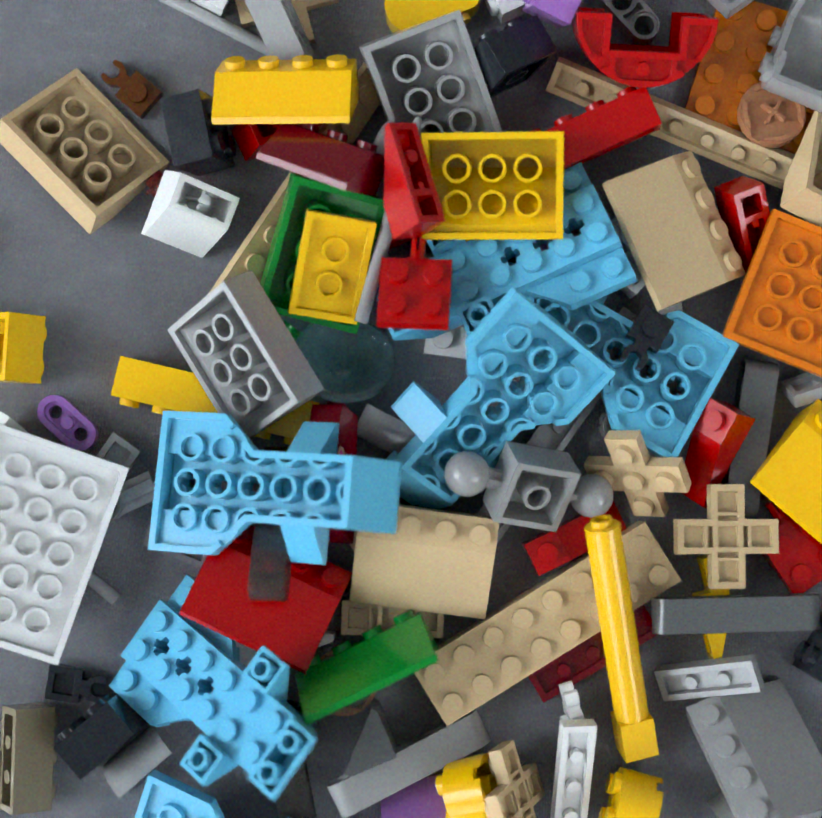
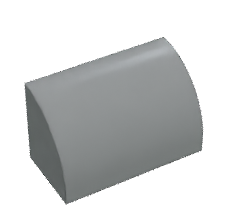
[357,403,416,454]
[103,725,178,798]

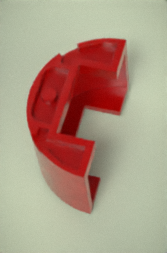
[571,7,719,88]

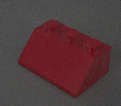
[256,123,384,196]

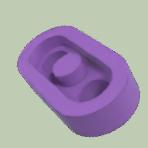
[37,395,99,451]

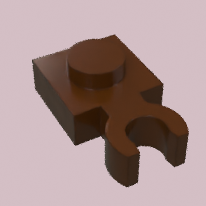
[101,60,163,119]

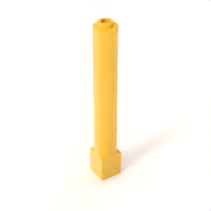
[584,515,659,763]

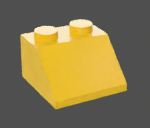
[0,312,47,384]

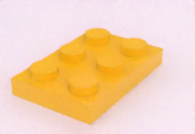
[288,209,377,325]

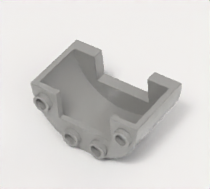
[758,0,822,113]

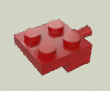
[376,237,453,330]
[762,501,822,593]

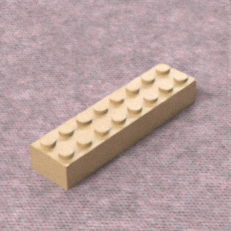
[414,520,682,726]

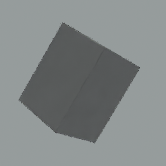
[344,698,397,777]

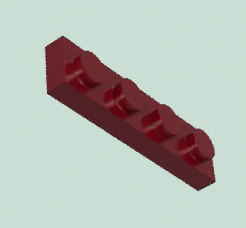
[528,604,658,703]

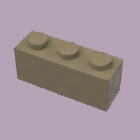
[0,702,58,815]

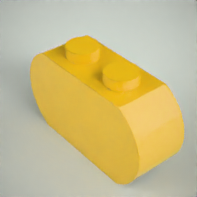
[384,0,481,33]

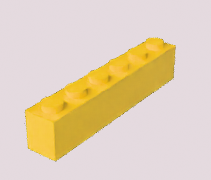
[111,356,321,445]

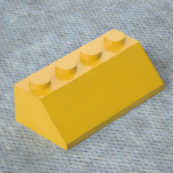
[211,54,360,124]

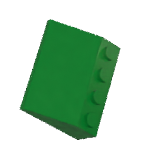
[260,171,385,334]
[295,609,438,725]

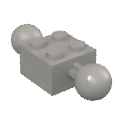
[444,441,614,532]

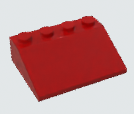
[179,525,352,674]

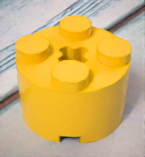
[435,753,498,818]
[598,767,663,818]

